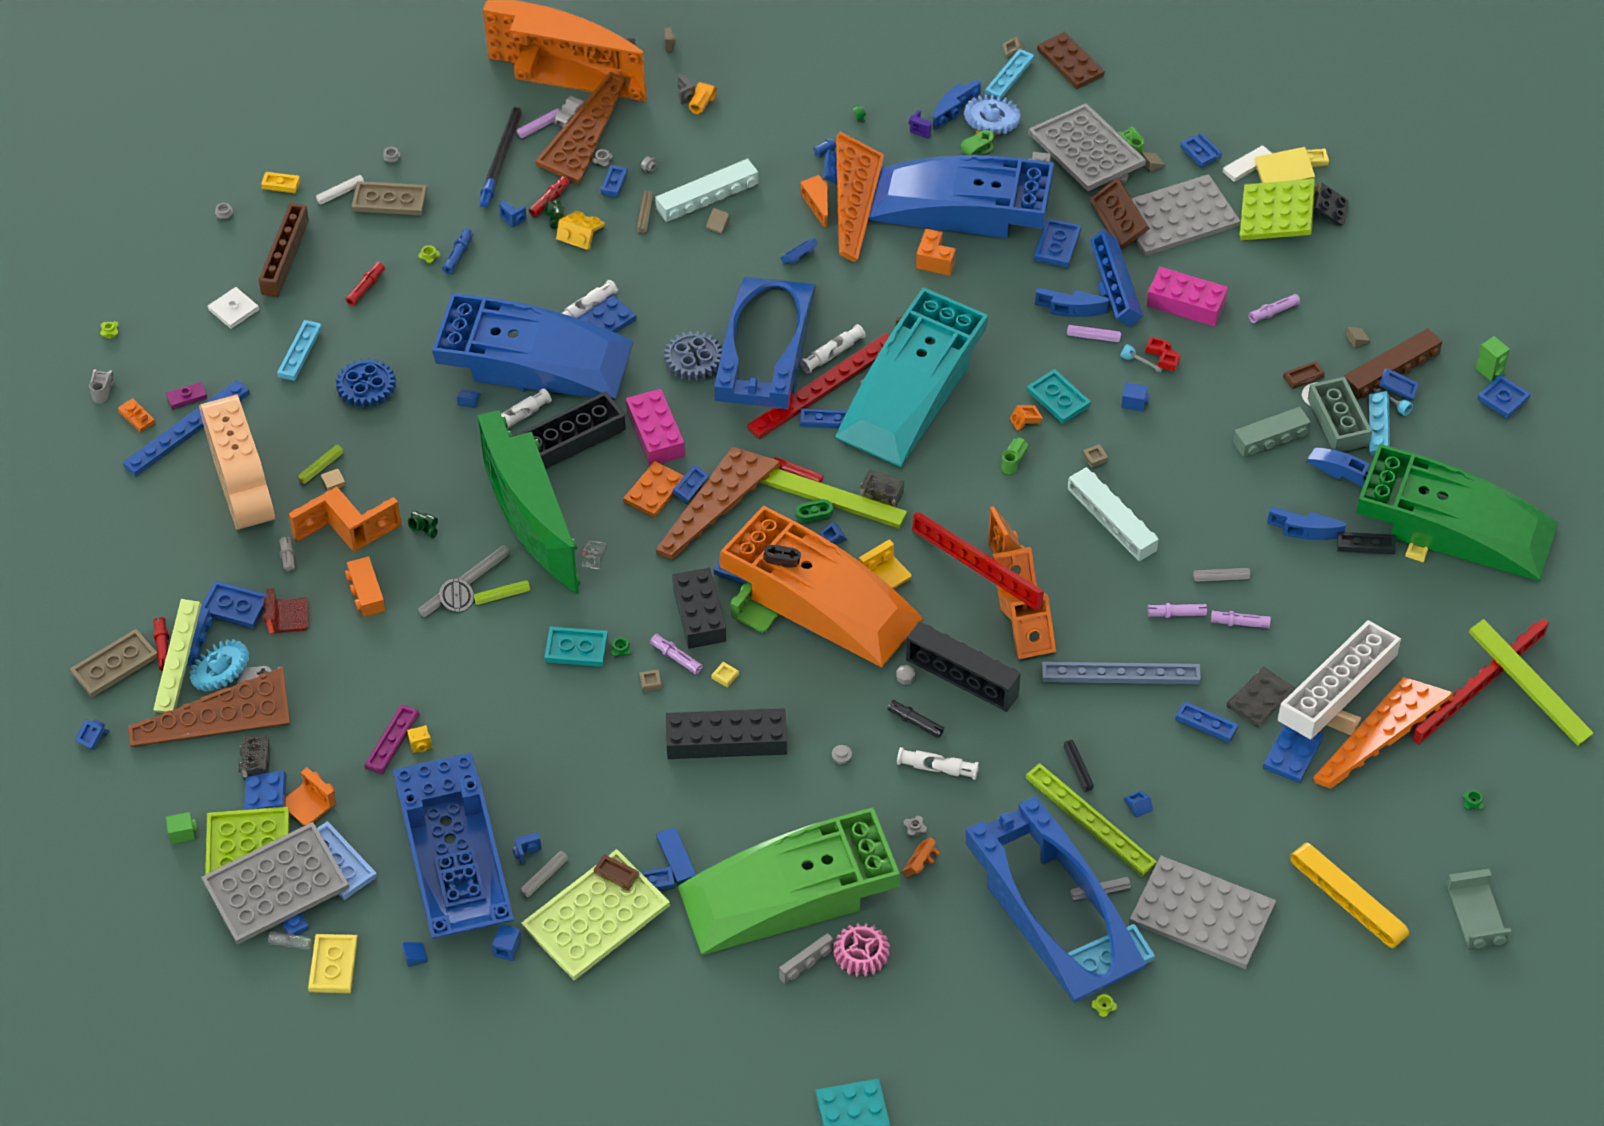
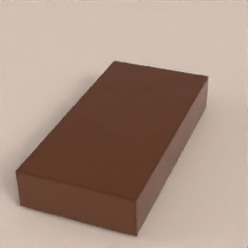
[1283,361,1325,389]
[593,854,639,891]

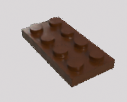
[1037,32,1105,89]
[1090,178,1150,250]

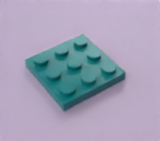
[816,1078,890,1126]

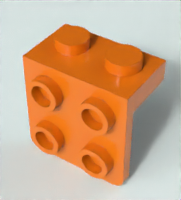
[285,768,337,826]

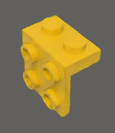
[556,211,605,250]

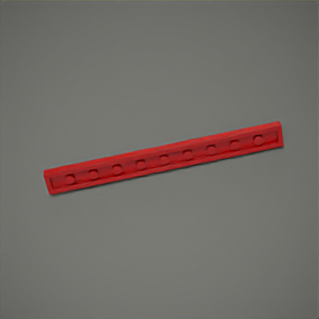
[747,333,889,440]
[912,512,1044,610]
[1413,618,1549,745]

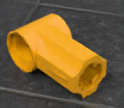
[689,82,717,115]

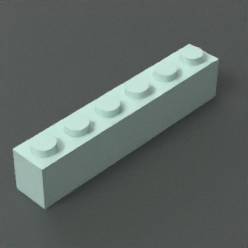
[655,159,758,222]
[1068,467,1158,561]

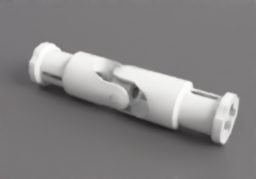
[562,280,618,318]
[800,324,866,374]
[501,388,552,429]
[897,747,979,780]

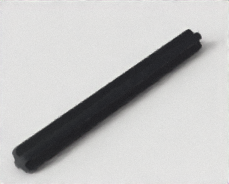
[486,107,521,181]

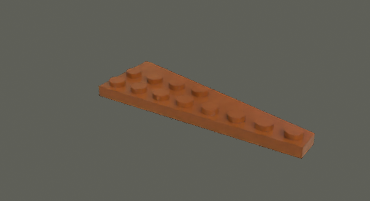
[535,72,625,184]
[655,446,780,560]
[128,667,290,747]

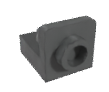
[677,73,695,104]

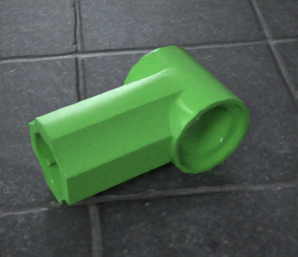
[1001,438,1029,475]

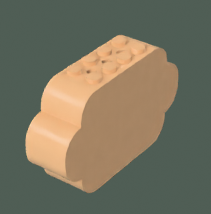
[199,395,275,530]

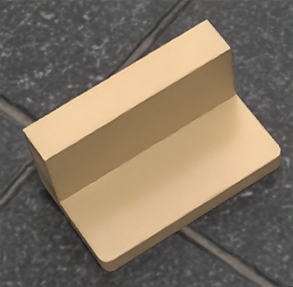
[1326,710,1361,735]

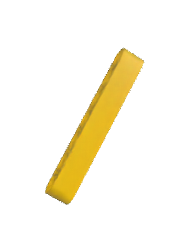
[1290,843,1409,948]

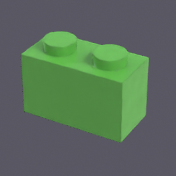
[1476,336,1510,382]

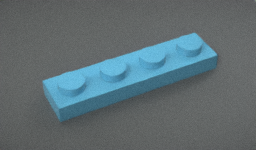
[985,49,1034,100]
[277,320,322,381]
[1369,391,1390,456]

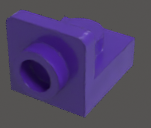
[909,110,932,139]

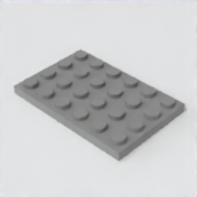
[1029,103,1146,191]
[1132,174,1241,256]
[201,822,350,945]
[1129,856,1276,969]

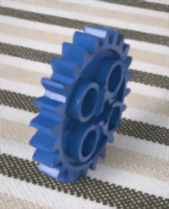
[336,358,396,409]

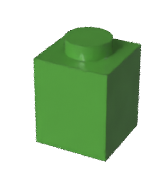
[166,812,198,844]

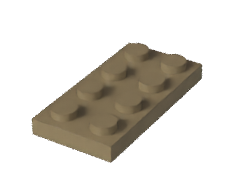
[352,181,427,215]
[70,629,158,698]

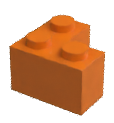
[916,229,956,276]

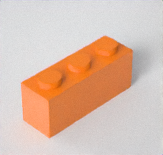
[345,556,386,617]

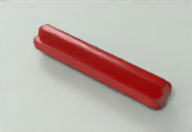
[773,457,823,483]

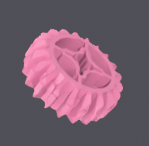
[834,923,890,977]

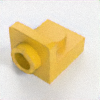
[407,726,432,753]

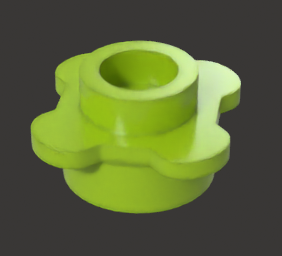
[418,245,440,263]
[100,321,119,339]
[1091,994,1117,1017]

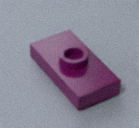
[166,382,207,410]

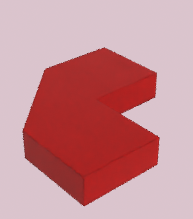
[1145,337,1181,371]

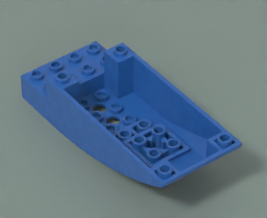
[868,155,1054,238]
[432,293,633,401]
[393,752,514,939]

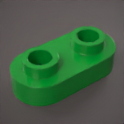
[796,499,833,523]

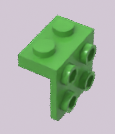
[730,582,779,633]

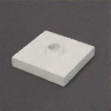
[208,287,259,329]

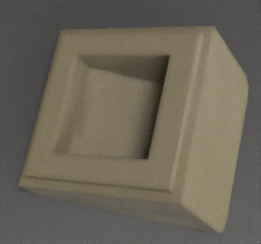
[1003,37,1025,57]
[1141,152,1165,172]
[706,208,729,234]
[1345,327,1370,348]

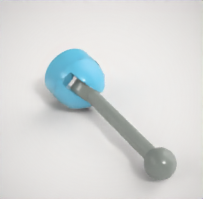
[1120,344,1163,373]
[1373,388,1413,416]

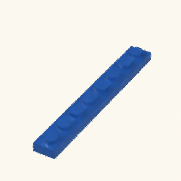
[123,380,250,477]

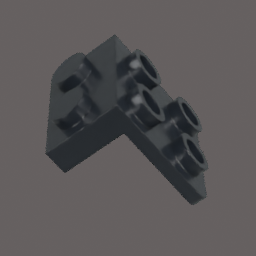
[1313,183,1349,226]

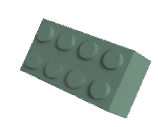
[1308,377,1372,452]

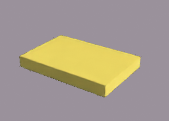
[1254,147,1315,183]
[308,934,358,993]

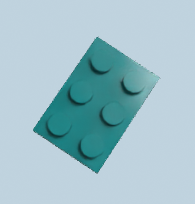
[1026,369,1091,424]
[544,626,608,667]

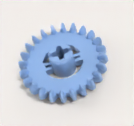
[964,94,1021,135]

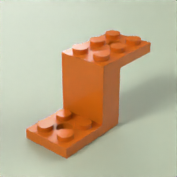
[288,487,402,552]
[992,547,1056,659]

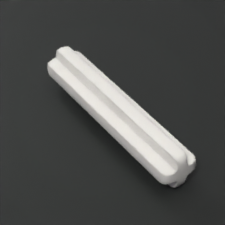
[316,175,364,205]

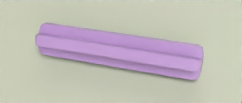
[517,109,560,138]
[1067,325,1121,342]

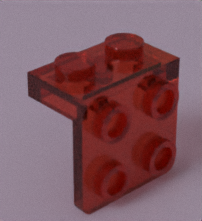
[263,588,308,633]

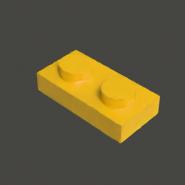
[261,172,300,193]

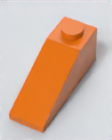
[800,175,829,228]

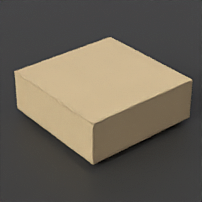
[321,469,346,491]

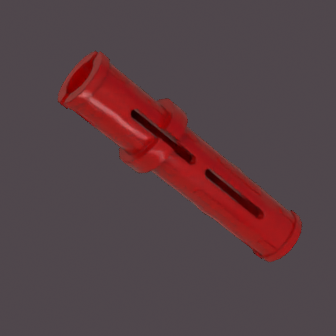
[528,176,570,218]
[345,262,385,306]
[153,617,169,671]

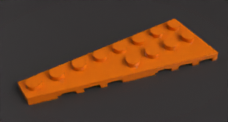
[836,131,884,263]
[1313,677,1453,789]

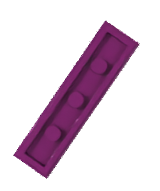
[364,704,419,775]

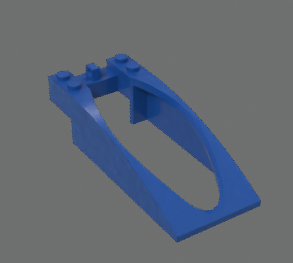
[714,277,815,409]
[966,796,1146,1003]

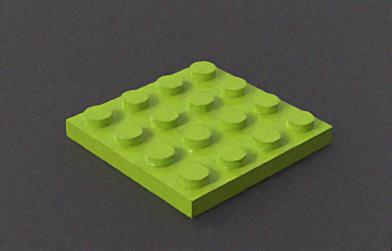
[1240,179,1315,240]
[205,807,289,875]

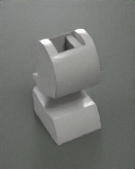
[555,96,584,127]

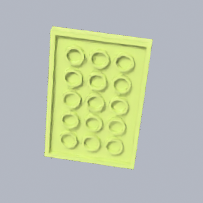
[521,849,670,981]

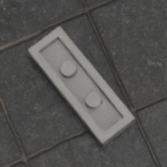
[779,933,833,984]

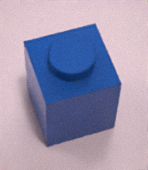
[1121,382,1150,412]
[492,925,522,961]

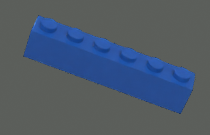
[1090,230,1143,327]

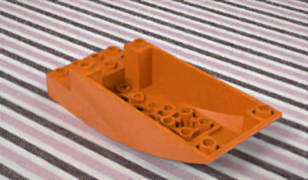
[483,0,647,102]
[720,505,923,668]

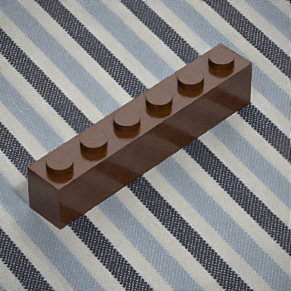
[258,203,309,297]
[1344,328,1443,400]

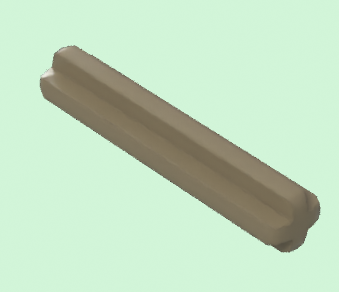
[637,191,653,233]

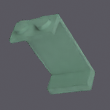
[1446,869,1511,949]

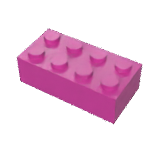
[1146,267,1228,326]
[626,389,685,466]

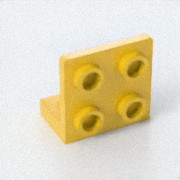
[859,539,912,589]

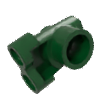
[544,200,565,229]
[407,511,438,538]

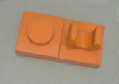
[118,398,155,433]
[902,837,940,877]

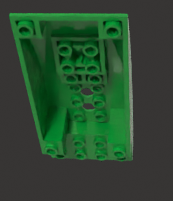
[477,410,581,594]
[1356,444,1558,581]

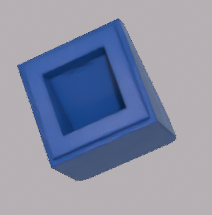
[457,389,480,408]
[819,522,847,545]
[1124,790,1153,817]
[402,942,428,967]

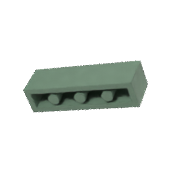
[1233,407,1311,458]

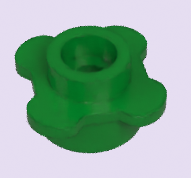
[852,103,867,122]
[611,637,631,657]
[1463,790,1484,810]

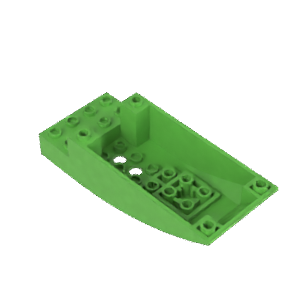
[678,807,900,955]

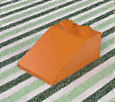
[988,506,1025,568]

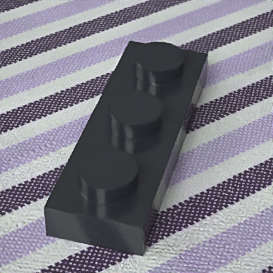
[1337,532,1396,554]

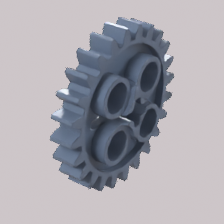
[664,331,722,381]

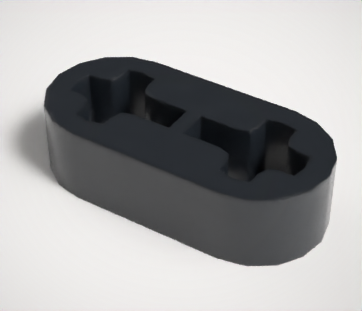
[763,545,801,567]

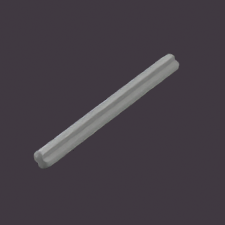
[418,545,510,617]

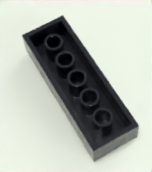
[512,391,626,469]
[906,621,1021,712]
[666,708,787,759]

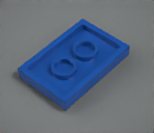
[1034,218,1081,268]
[201,581,269,629]
[1263,724,1324,783]

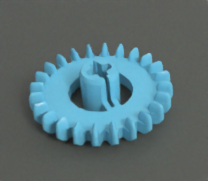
[189,639,249,692]

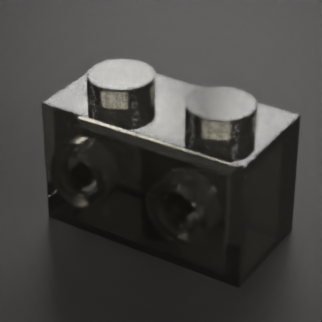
[860,469,904,507]
[238,736,271,781]

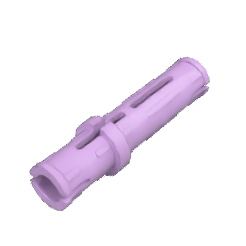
[1249,294,1300,323]
[1147,603,1207,618]
[1211,610,1271,629]
[650,634,703,675]

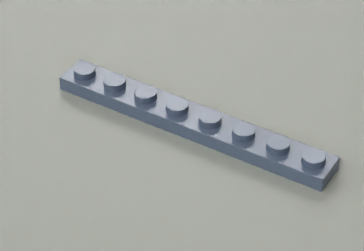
[1042,662,1201,684]

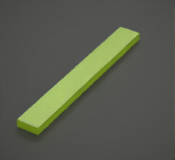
[760,468,907,529]
[1468,619,1594,746]
[1025,763,1157,878]

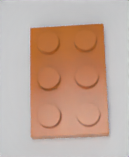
[623,461,684,519]

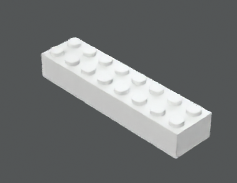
[1278,620,1401,740]

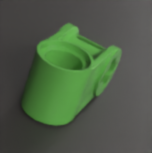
[1117,127,1144,155]
[960,130,993,155]

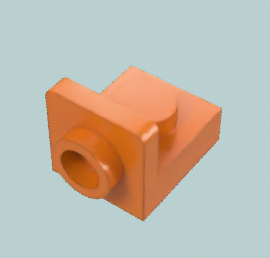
[1010,405,1043,431]

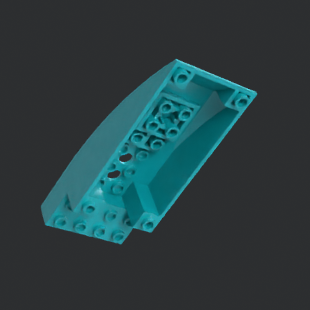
[835,287,988,468]

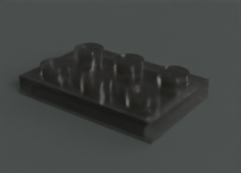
[1227,666,1295,728]

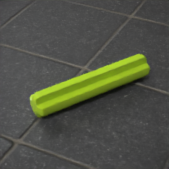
[298,445,343,484]
[474,580,530,605]

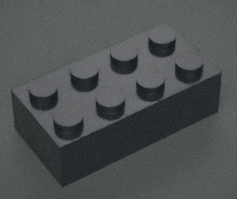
[672,567,726,649]

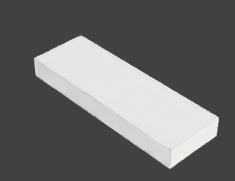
[1223,145,1272,182]

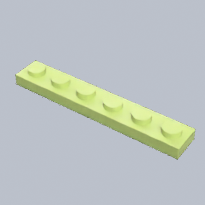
[153,599,202,713]

